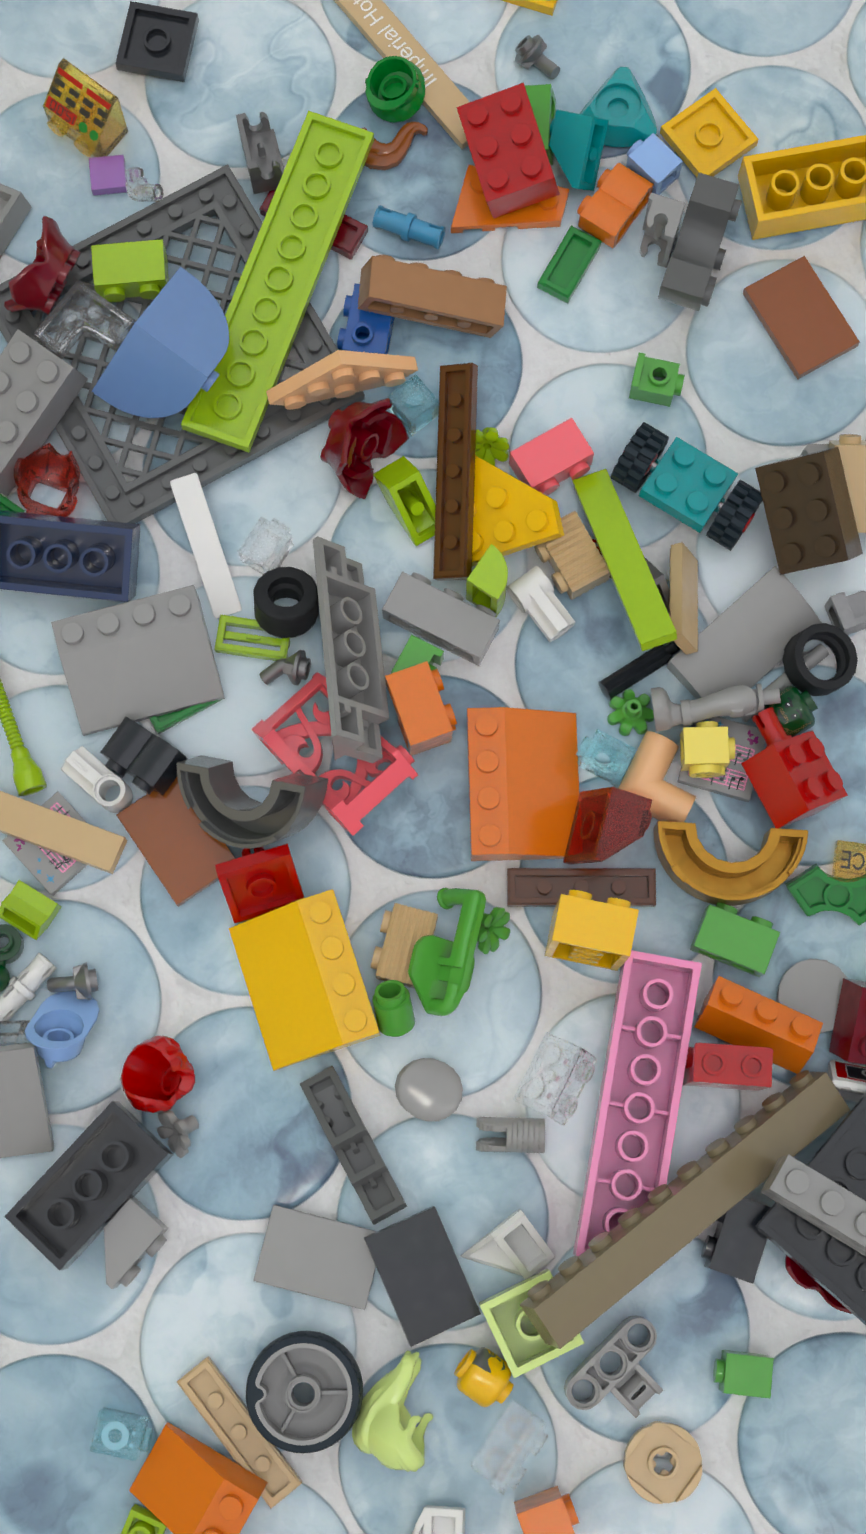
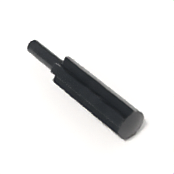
[598,641,680,700]

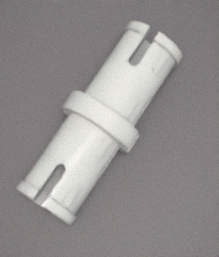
[0,953,57,1025]

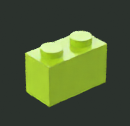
[91,239,169,302]

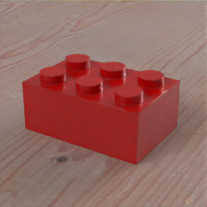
[456,82,560,219]

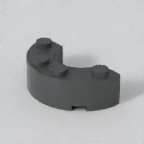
[658,173,742,311]
[177,755,328,848]

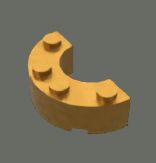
[653,821,808,906]

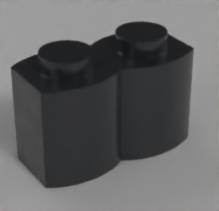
[100,717,188,795]

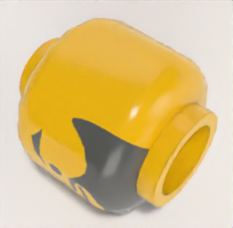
[454,1347,514,1407]

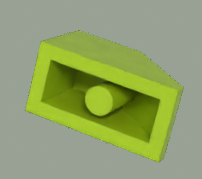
[373,456,436,546]

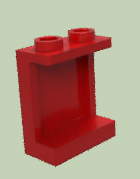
[683,1043,773,1091]

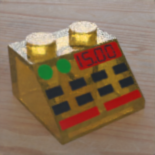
[43,58,128,157]

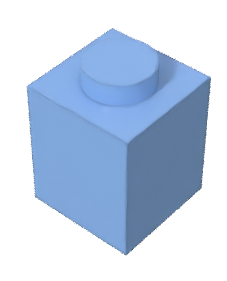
[626,133,683,195]

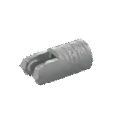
[476,1117,545,1153]

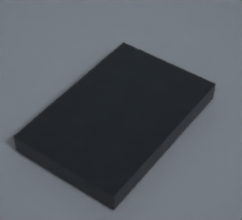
[364,1206,481,1347]

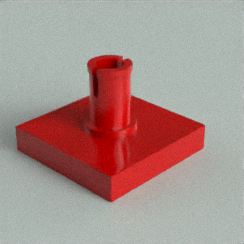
[215,844,305,923]

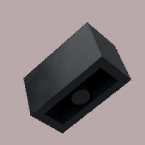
[701,1198,771,1284]

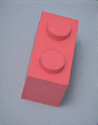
[509,418,594,496]

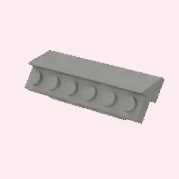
[313,536,389,764]

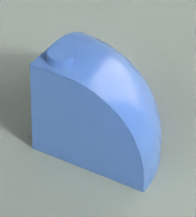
[92,267,229,418]

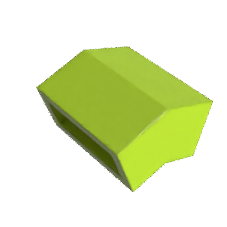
[0,880,62,940]

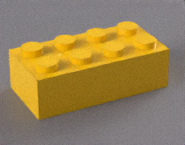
[738,135,866,240]
[544,890,639,971]

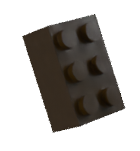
[755,447,863,575]

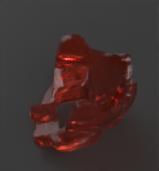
[14,443,80,517]

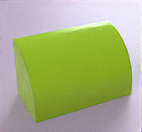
[466,544,508,618]

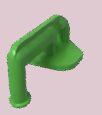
[408,888,486,1016]

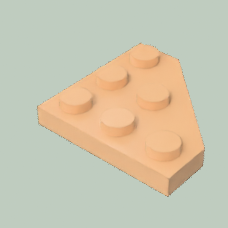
[266,350,418,410]

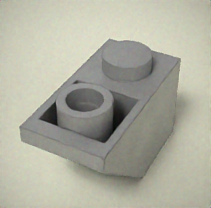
[104,1198,168,1289]

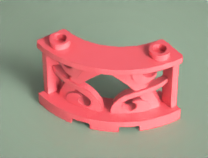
[251,672,418,836]

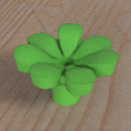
[607,689,654,736]
[477,907,510,954]

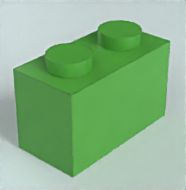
[690,903,780,977]

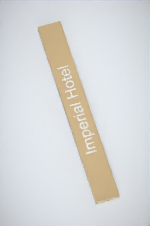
[334,0,469,150]

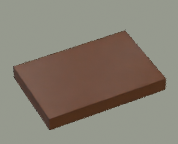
[743,256,860,380]
[116,777,235,907]

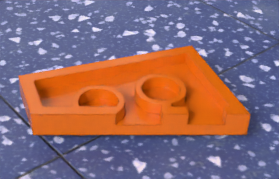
[451,164,570,233]

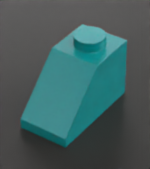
[549,109,609,191]

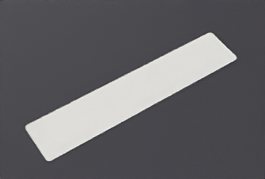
[170,473,242,619]

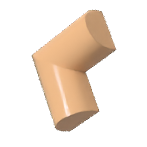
[613,731,696,822]

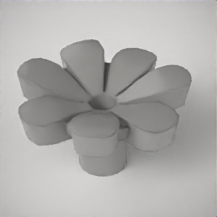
[157,1110,199,1158]

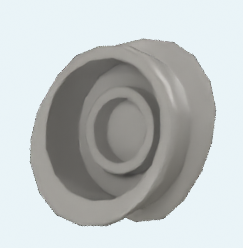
[395,1058,463,1121]

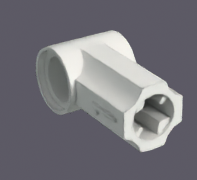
[506,566,575,642]
[61,746,133,813]

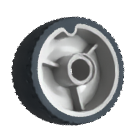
[246,1331,363,1454]

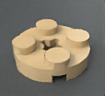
[623,1421,702,1504]

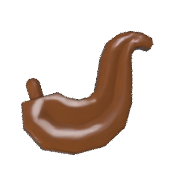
[362,121,428,170]

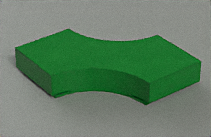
[785,863,866,926]

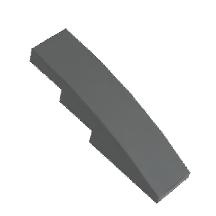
[300,1066,407,1225]

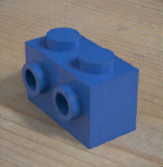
[337,283,395,354]

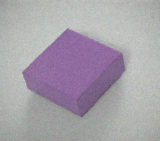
[89,155,128,196]

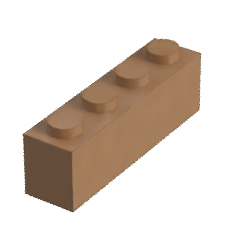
[358,255,507,338]

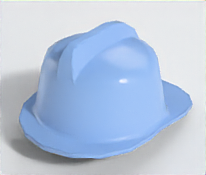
[25,991,99,1068]

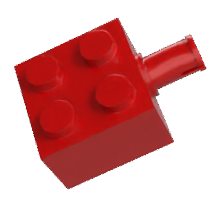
[741,707,848,829]

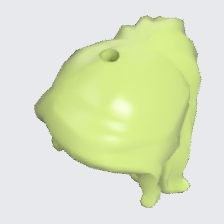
[352,1351,433,1472]

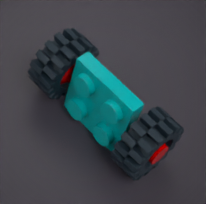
[611,422,763,551]

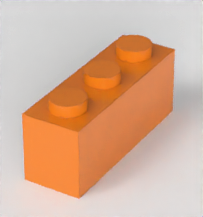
[694,976,823,1074]

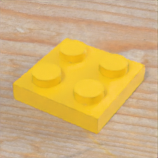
[660,88,759,178]

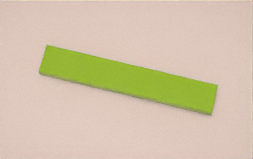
[572,469,678,651]

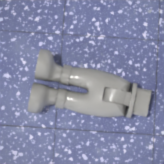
[651,684,781,731]

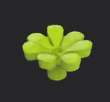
[475,427,509,466]

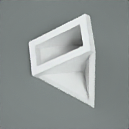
[459,1209,556,1279]

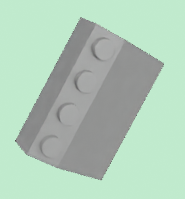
[51,585,225,736]

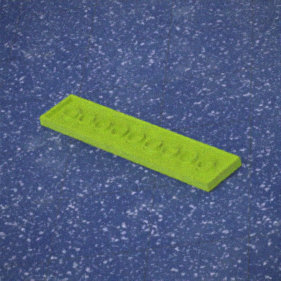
[181,110,375,453]

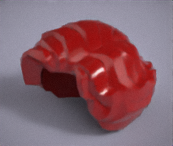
[120,1036,195,1113]

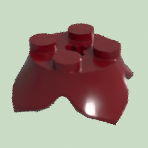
[4,216,81,315]
[320,398,409,499]

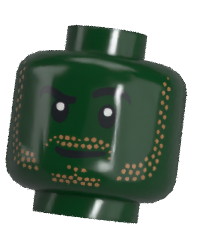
[764,686,818,737]

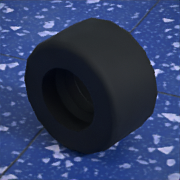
[253,567,319,638]

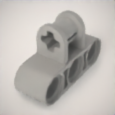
[564,1315,663,1418]

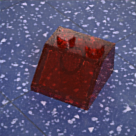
[563,787,652,865]

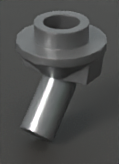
[515,35,560,79]
[259,650,311,686]
[47,962,98,1000]

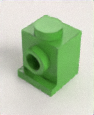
[629,352,685,407]
[391,634,444,674]

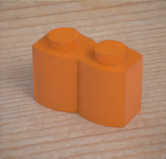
[577,163,654,248]

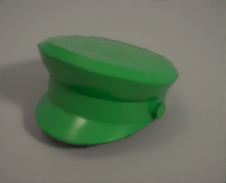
[365,56,426,123]

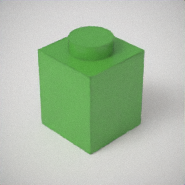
[713,1350,774,1399]

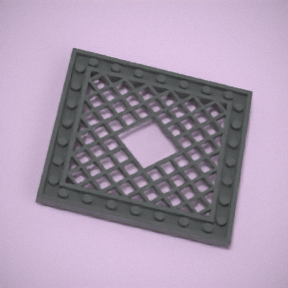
[0,164,365,524]

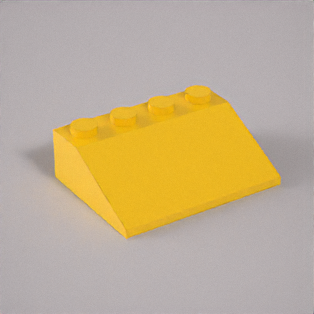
[229,889,381,1071]

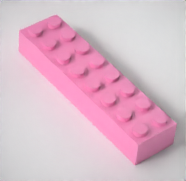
[573,950,702,1257]

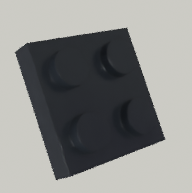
[115,1,199,82]

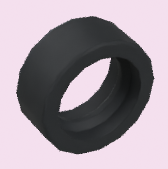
[783,623,858,696]

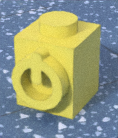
[680,721,735,778]

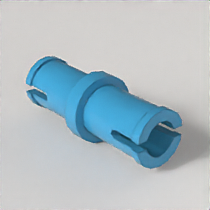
[372,205,446,249]

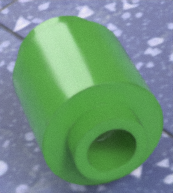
[372,980,415,1037]

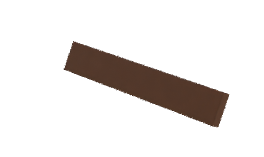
[433,363,478,581]

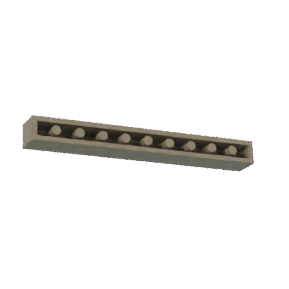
[520,1070,850,1349]

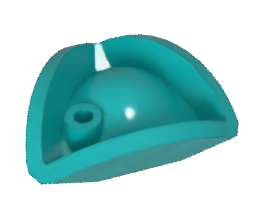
[580,67,657,147]

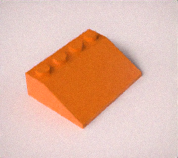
[467,707,582,861]

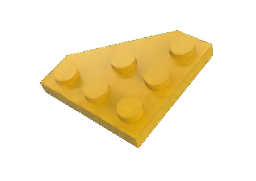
[472,455,565,567]

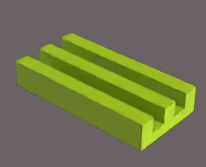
[214,615,290,661]

